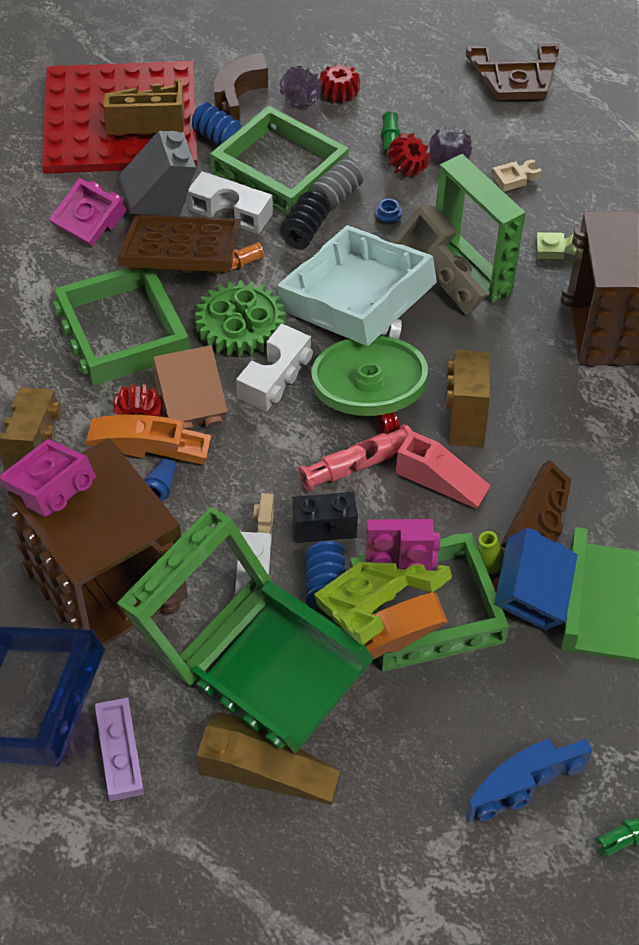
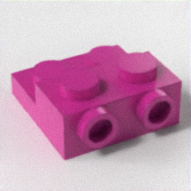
[49,178,126,247]
[0,439,96,517]
[365,519,440,570]

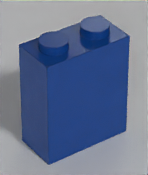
[494,528,578,630]

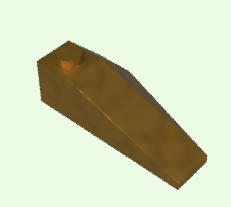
[197,712,340,805]

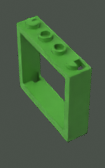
[210,105,349,216]
[436,154,526,303]
[52,268,190,386]
[117,507,273,686]
[350,532,509,672]

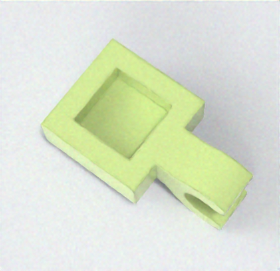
[536,232,576,260]

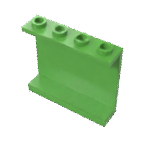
[561,527,639,662]

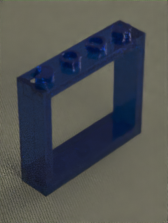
[0,627,106,767]

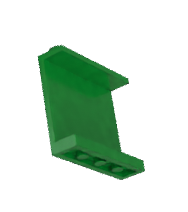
[191,580,374,754]

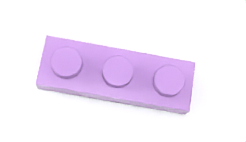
[95,698,144,801]

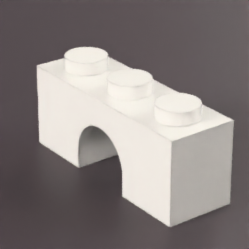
[187,171,273,234]
[236,323,313,412]

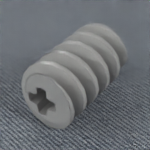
[309,156,365,209]

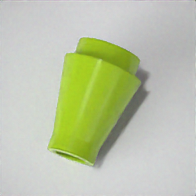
[478,531,505,574]

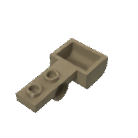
[392,205,487,315]

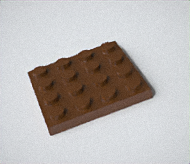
[118,214,241,274]

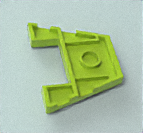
[314,562,452,645]

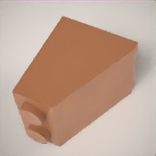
[153,345,228,430]

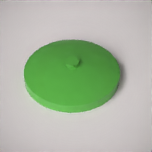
[312,336,428,416]

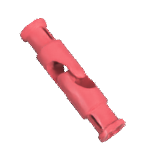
[298,424,412,492]

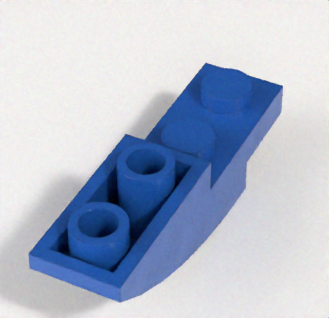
[466,738,593,822]

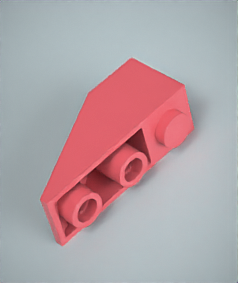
[396,431,491,509]

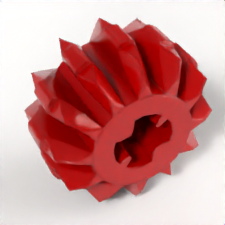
[319,63,360,104]
[386,133,432,178]
[113,382,163,417]

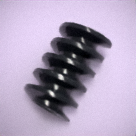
[280,191,331,249]

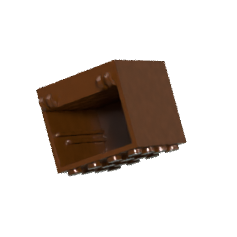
[560,211,639,366]
[6,438,188,655]

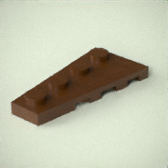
[500,460,571,549]

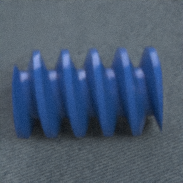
[192,101,242,147]
[306,541,345,613]

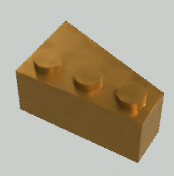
[103,79,184,136]
[446,349,490,447]
[0,387,61,472]

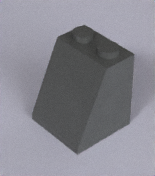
[118,131,196,216]

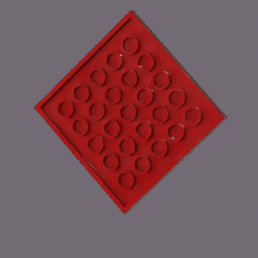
[42,60,198,174]

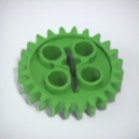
[195,280,286,357]

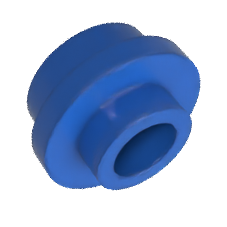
[375,198,402,223]

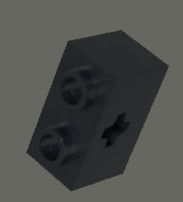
[292,491,358,543]

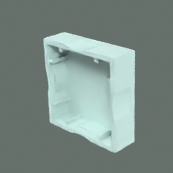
[277,225,437,346]

